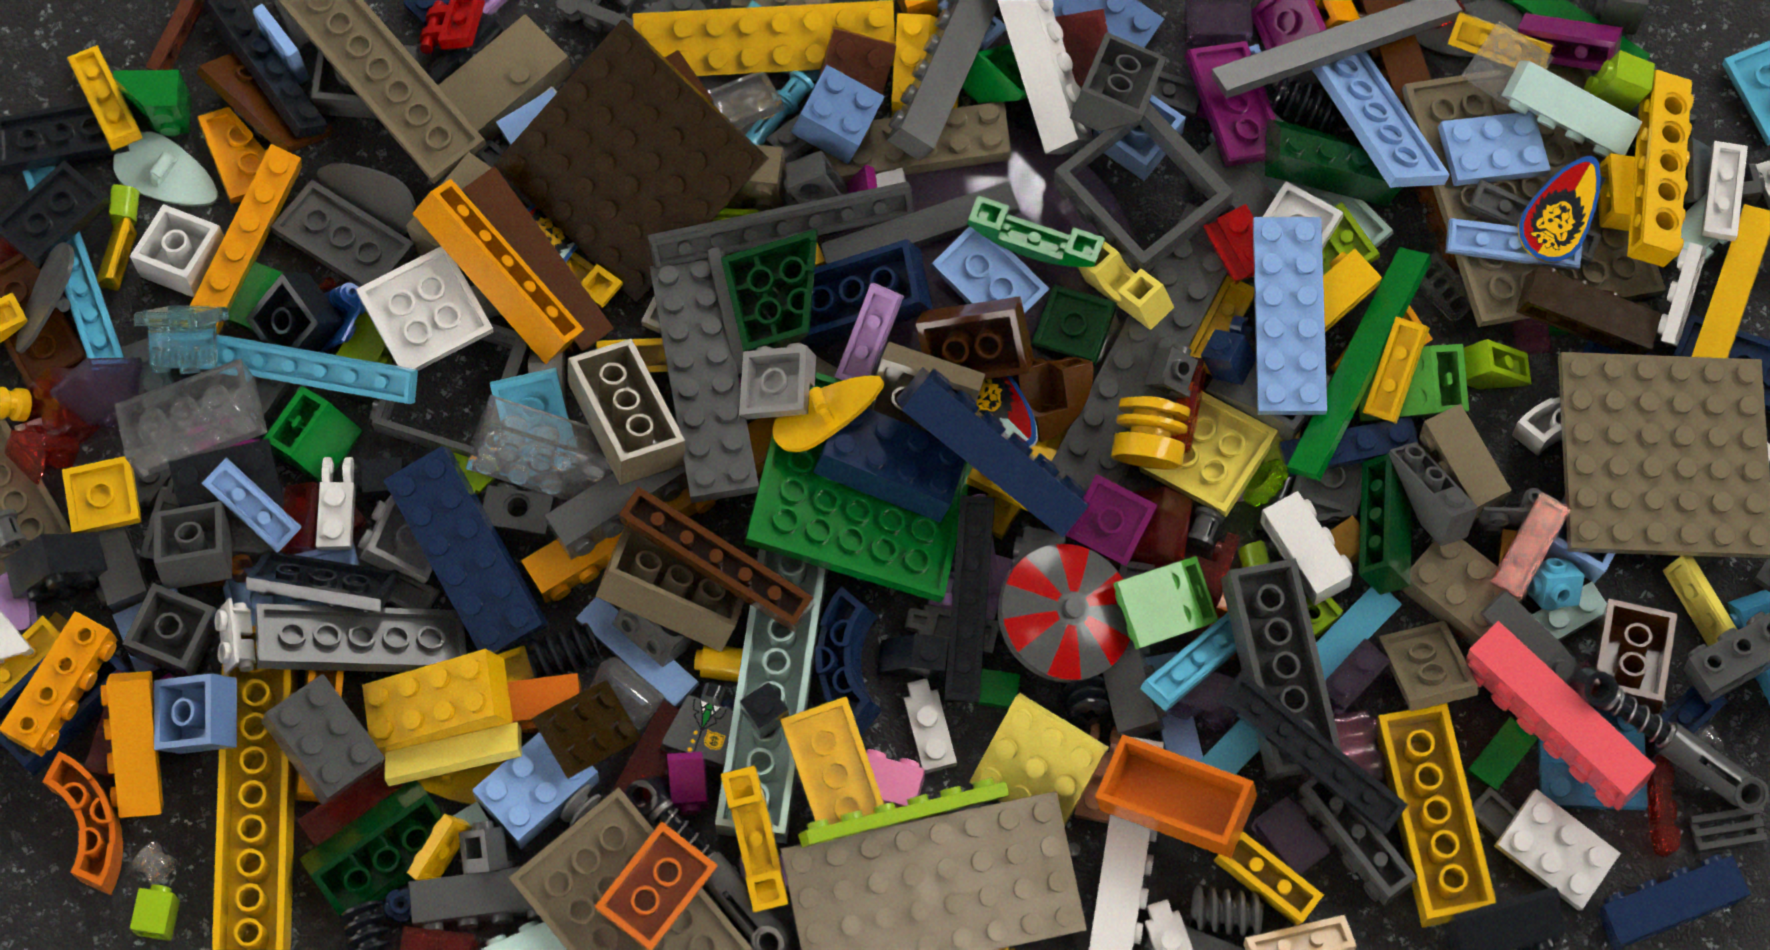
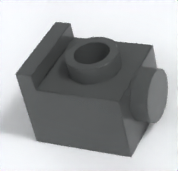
[1144,344,1198,399]
[459,821,513,874]

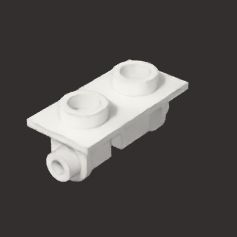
[214,598,256,675]

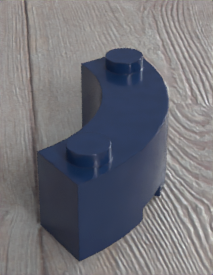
[815,586,882,736]

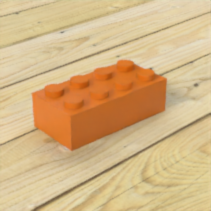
[1095,734,1257,858]

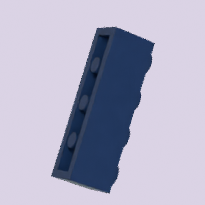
[1597,854,1751,950]

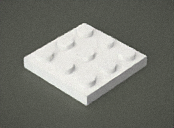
[356,246,494,371]

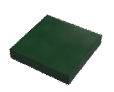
[1031,284,1118,367]

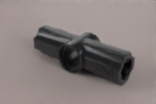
[426,12,504,85]

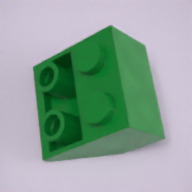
[263,386,363,483]

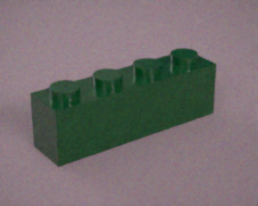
[1359,454,1412,595]

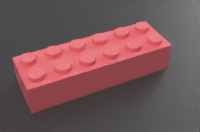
[1466,621,1656,811]

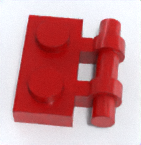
[419,0,485,54]

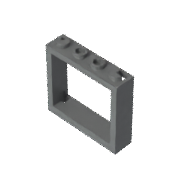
[1054,102,1234,272]
[369,323,530,464]

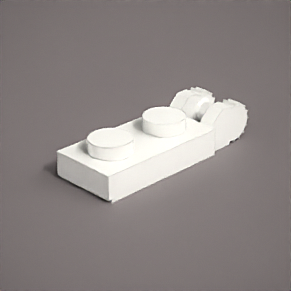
[316,457,356,550]

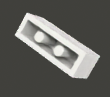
[1260,491,1353,606]

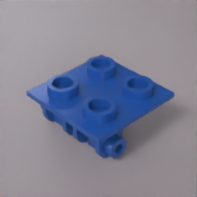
[320,283,366,352]

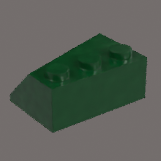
[721,229,818,352]

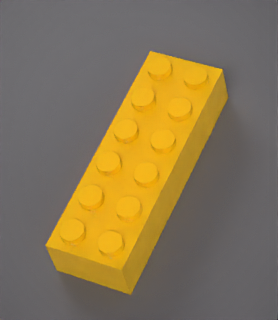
[1374,703,1496,928]

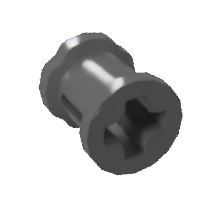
[1185,506,1224,551]
[0,509,28,553]

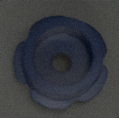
[383,888,412,923]

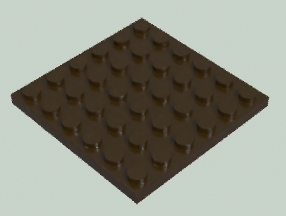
[494,19,769,302]

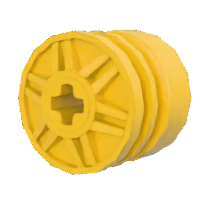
[1111,396,1190,470]

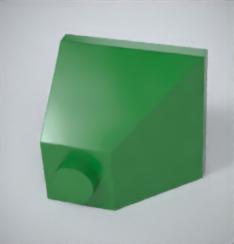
[962,44,1028,103]

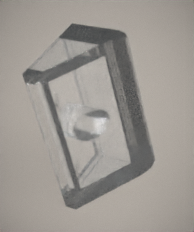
[590,657,665,730]

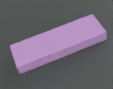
[835,283,904,380]

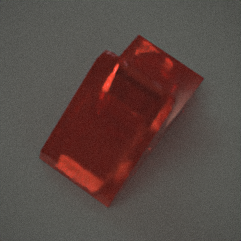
[4,430,79,485]
[1190,532,1241,608]

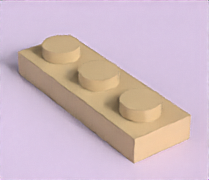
[1243,915,1357,950]

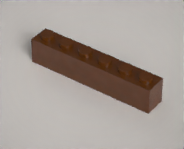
[462,166,614,355]
[619,486,814,633]

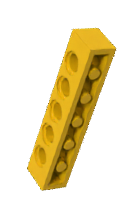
[1627,69,1694,267]

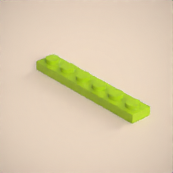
[798,778,1009,848]

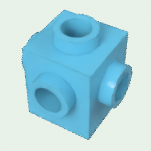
[1526,558,1585,610]

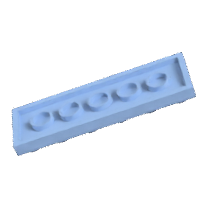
[1312,51,1450,188]
[1253,217,1327,415]

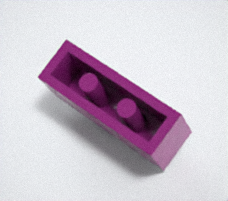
[1517,13,1623,71]

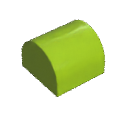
[109,184,140,227]
[1238,540,1270,568]

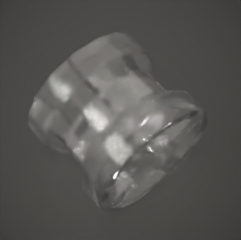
[131,841,177,885]

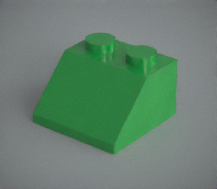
[113,70,192,137]

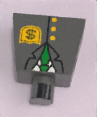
[659,683,733,771]

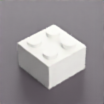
[130,204,224,298]

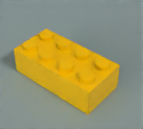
[362,649,513,756]

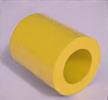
[694,645,743,682]

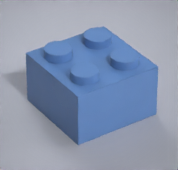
[790,65,885,164]
[154,673,237,754]

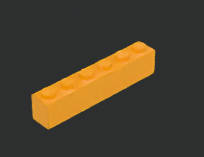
[183,144,302,335]
[412,179,584,365]

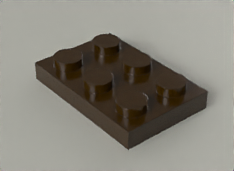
[532,679,642,779]

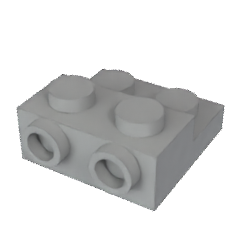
[739,343,816,420]
[358,495,433,584]

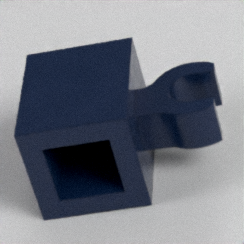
[1201,315,1256,385]

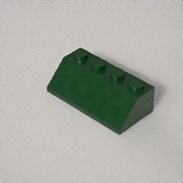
[1265,118,1402,206]
[299,780,443,925]

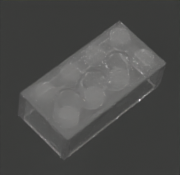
[114,358,268,478]
[466,395,612,501]

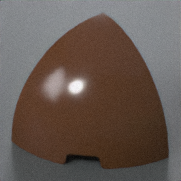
[1011,357,1093,442]

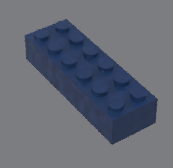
[897,367,1089,538]
[383,446,549,655]

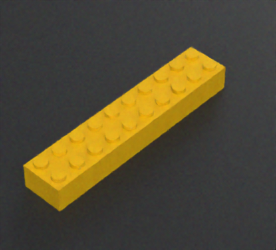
[212,626,298,950]

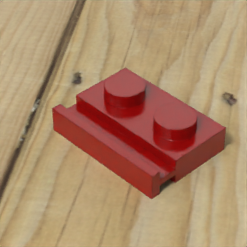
[1203,204,1254,285]

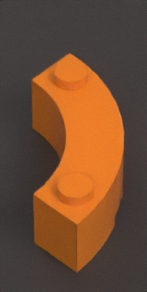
[42,751,123,895]

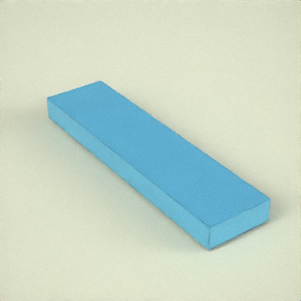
[1140,612,1237,711]

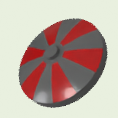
[998,544,1130,683]

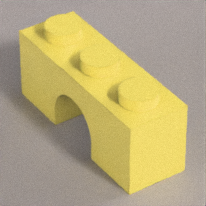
[1078,241,1174,330]

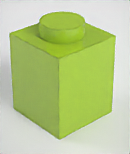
[130,884,180,941]

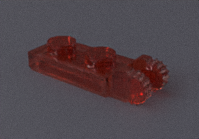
[1171,357,1207,454]
[1647,755,1681,858]

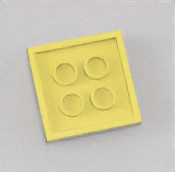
[1139,386,1279,517]
[969,693,1109,827]

